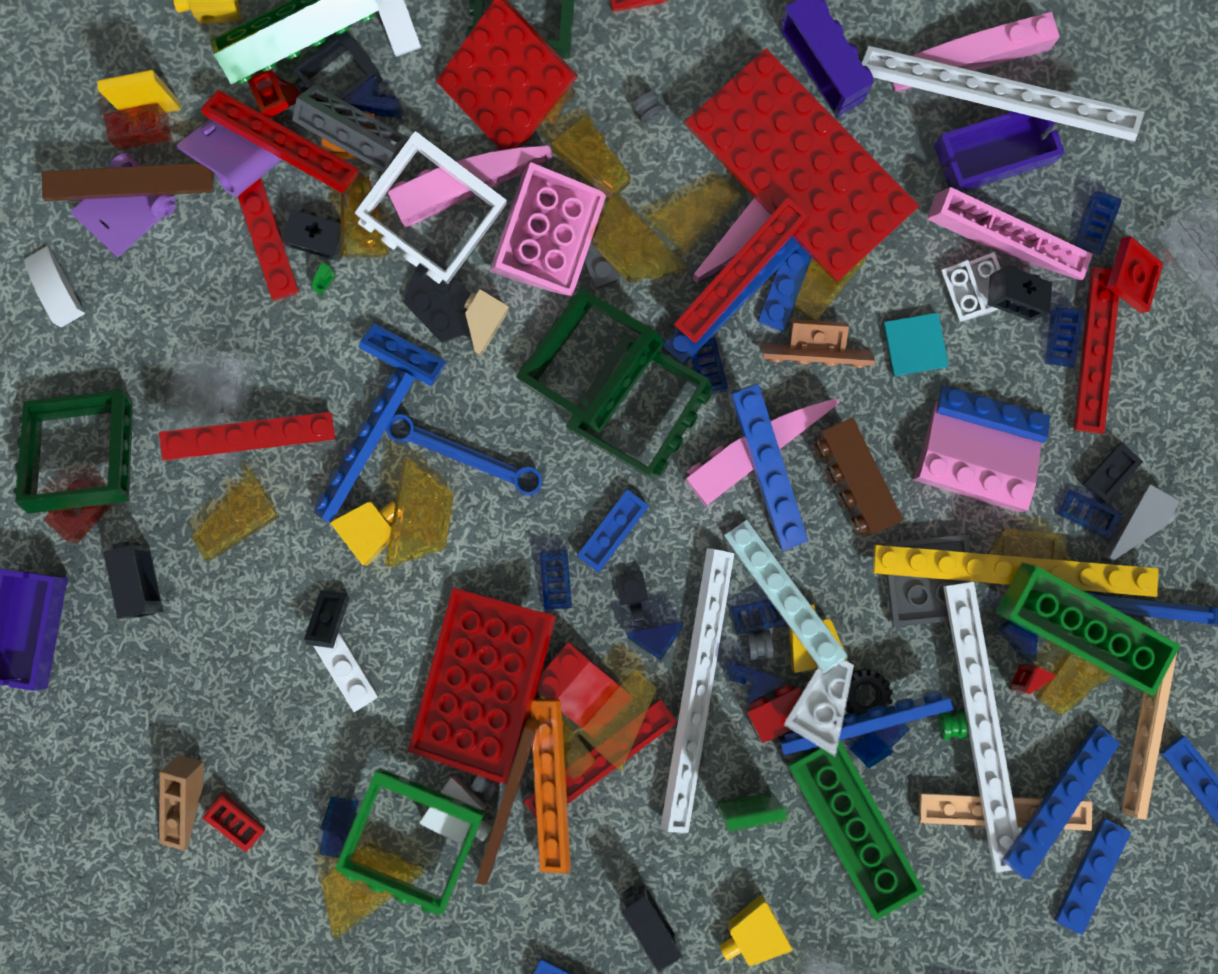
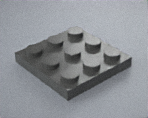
[882,535,970,627]

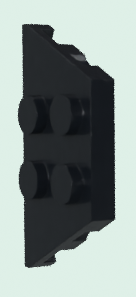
[403,247,471,343]

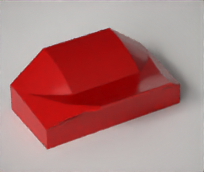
[248,69,300,118]

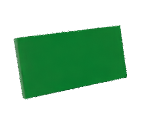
[717,792,788,831]

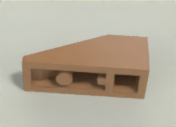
[159,755,204,851]

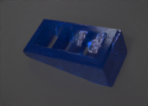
[1074,191,1122,256]
[1045,307,1084,368]
[691,337,728,394]
[1057,489,1123,541]
[540,549,572,610]
[731,599,788,635]

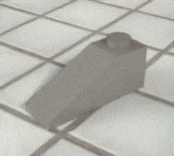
[1100,484,1180,561]

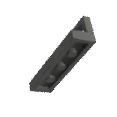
[292,85,410,173]

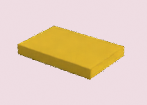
[97,70,181,120]

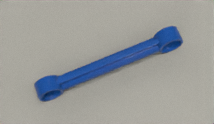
[386,414,543,496]
[1087,593,1218,625]

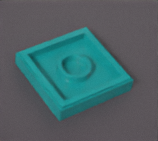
[883,313,949,377]

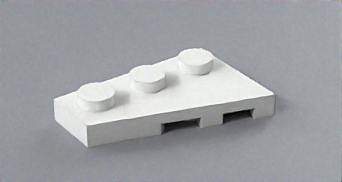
[784,660,854,756]

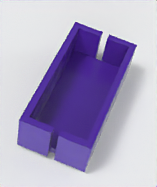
[779,0,874,118]
[934,112,1065,192]
[0,569,68,691]

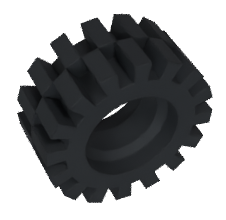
[845,669,893,716]

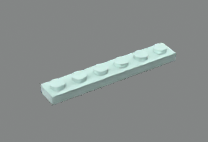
[724,520,847,674]

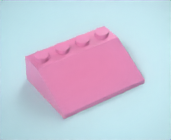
[489,162,607,297]
[913,401,1041,512]

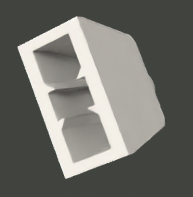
[419,774,493,843]

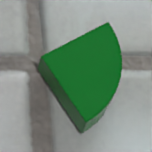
[312,262,336,296]

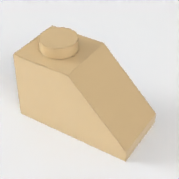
[464,289,509,357]

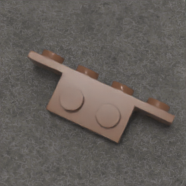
[761,319,875,368]

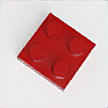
[1107,236,1164,313]

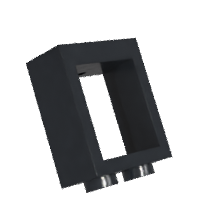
[293,31,383,114]
[103,541,164,619]
[620,884,683,973]

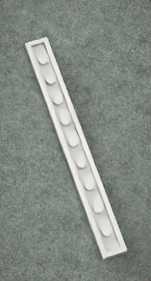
[862,46,1144,141]
[660,548,734,833]
[943,582,1019,873]

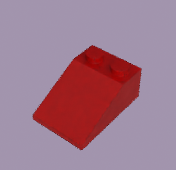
[536,642,633,739]

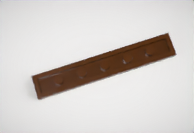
[42,163,214,201]
[476,718,539,886]

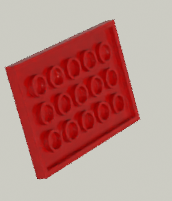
[407,588,556,785]

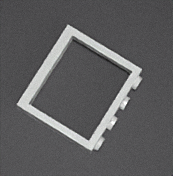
[355,131,507,284]

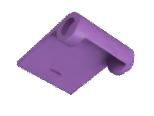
[177,119,282,197]
[70,153,176,258]

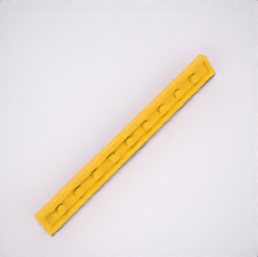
[872,545,1159,597]

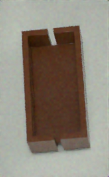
[813,417,903,537]

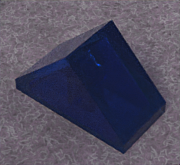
[997,620,1038,661]
[626,622,683,661]

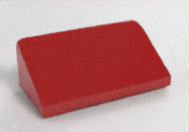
[1009,664,1056,694]

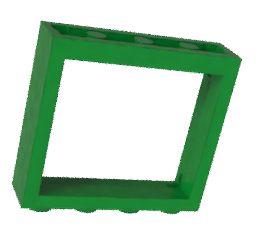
[335,767,486,915]

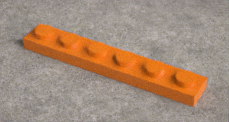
[531,699,571,874]

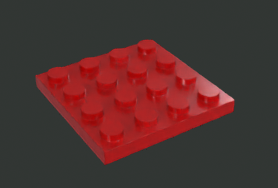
[436,0,578,151]

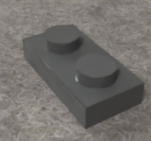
[584,228,621,290]

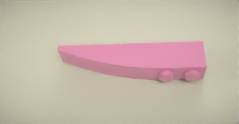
[892,12,1060,92]
[387,146,552,228]
[927,187,1093,280]
[693,198,771,283]
[685,398,840,507]

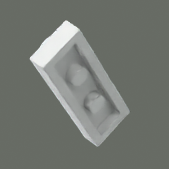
[314,631,379,712]

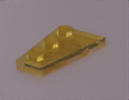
[645,178,742,256]
[794,257,868,321]
[192,470,279,562]

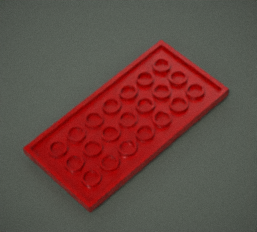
[685,48,919,283]

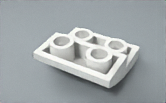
[941,252,1001,322]

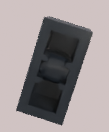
[281,208,349,262]
[987,265,1052,321]

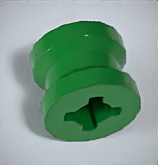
[938,711,968,740]

